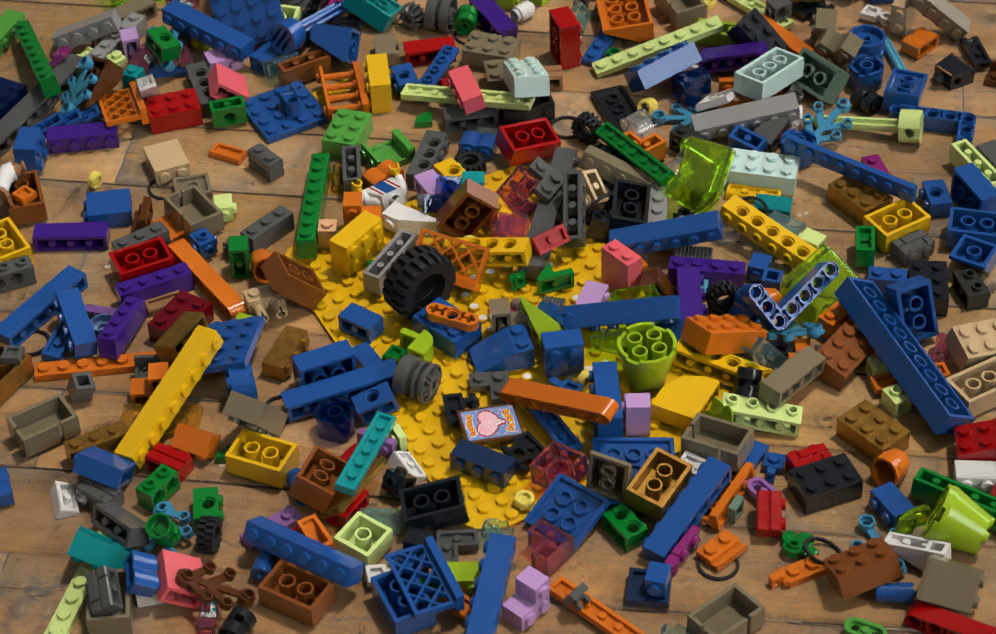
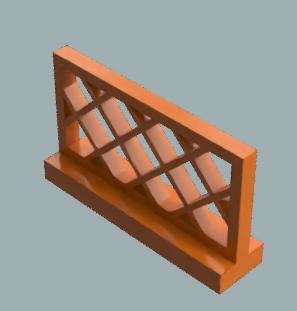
[98,81,149,127]
[415,227,491,293]
[700,462,755,532]

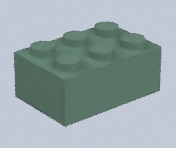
[793,47,851,105]

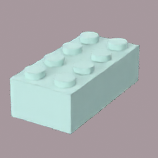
[733,47,804,101]
[503,57,550,98]
[722,148,800,196]

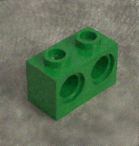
[854,225,875,268]
[135,463,181,513]
[602,503,648,553]

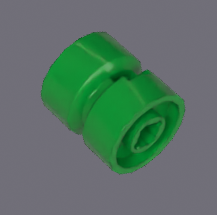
[454,4,478,35]
[145,513,181,548]

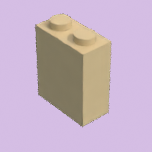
[889,0,919,37]
[143,138,191,186]

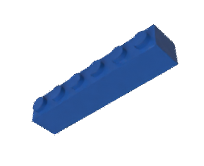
[162,0,254,62]
[609,210,723,255]
[0,265,88,346]
[562,295,681,332]
[280,358,397,422]
[642,456,732,563]
[243,516,365,588]
[465,533,516,634]

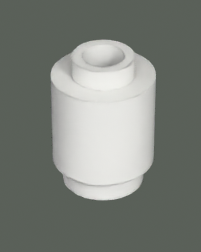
[510,0,535,22]

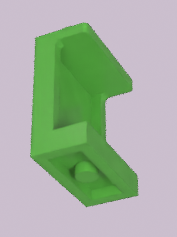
[360,128,415,168]

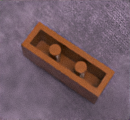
[277,48,332,86]

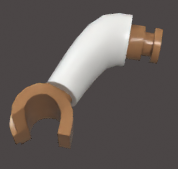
[0,160,28,207]

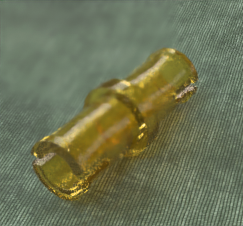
[330,162,343,193]

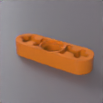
[426,303,479,332]

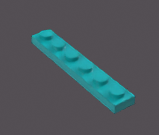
[334,411,396,496]

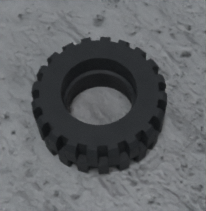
[382,245,456,321]

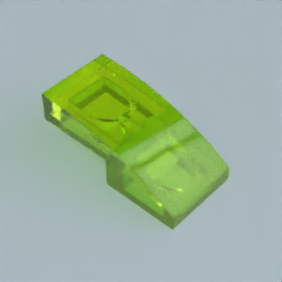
[894,504,931,535]

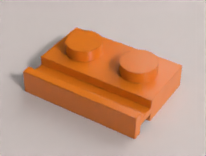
[696,529,747,572]

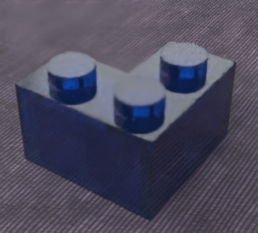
[672,67,711,107]
[417,176,460,213]

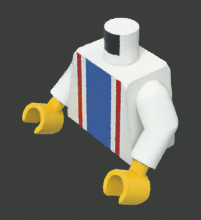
[351,162,407,212]

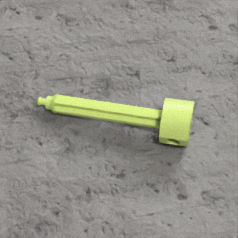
[805,109,924,144]

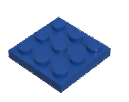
[524,473,611,552]

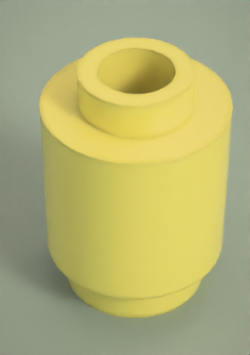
[637,97,658,116]

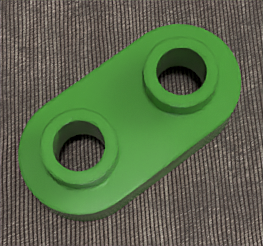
[844,617,887,634]

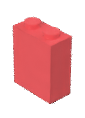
[207,62,249,102]
[601,239,642,300]
[157,549,206,610]

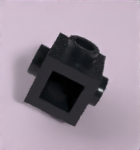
[381,466,417,498]

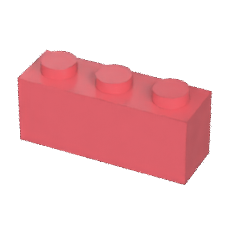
[447,64,486,115]

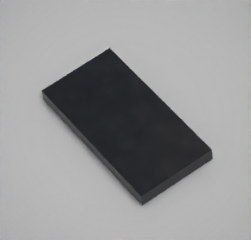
[590,85,648,134]

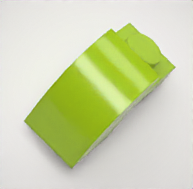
[399,327,434,362]

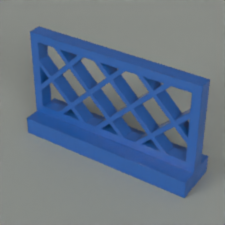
[385,536,464,620]

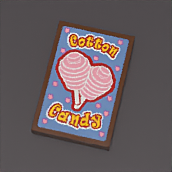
[456,403,524,445]

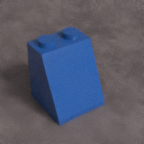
[309,23,361,65]

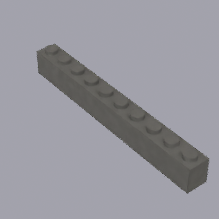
[0,53,82,159]
[518,147,580,280]

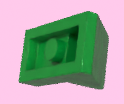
[537,263,574,295]

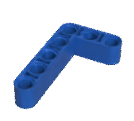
[888,104,976,144]
[740,261,839,330]

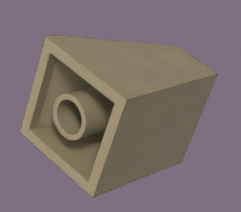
[916,554,987,613]

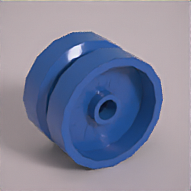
[849,24,886,61]

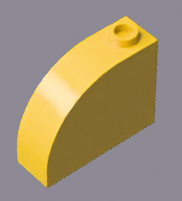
[650,376,720,430]

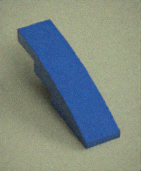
[31,104,104,138]

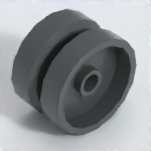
[424,0,458,33]

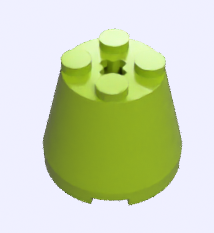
[617,322,677,392]
[921,484,995,556]

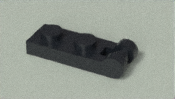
[959,36,992,69]

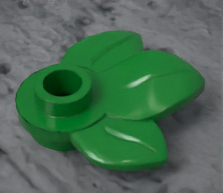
[781,530,819,558]

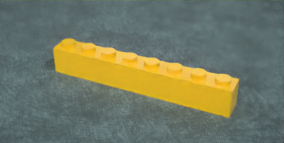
[114,325,224,469]

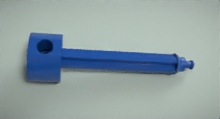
[268,1,346,55]

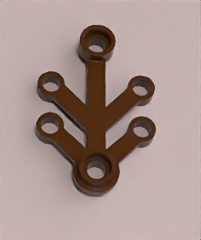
[176,561,256,611]

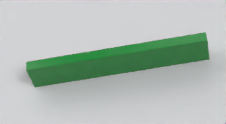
[594,121,675,187]

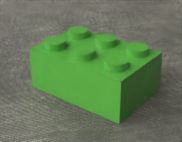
[321,108,373,160]

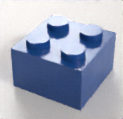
[13,127,48,176]
[541,328,584,377]

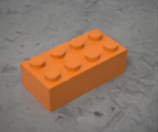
[680,314,768,355]

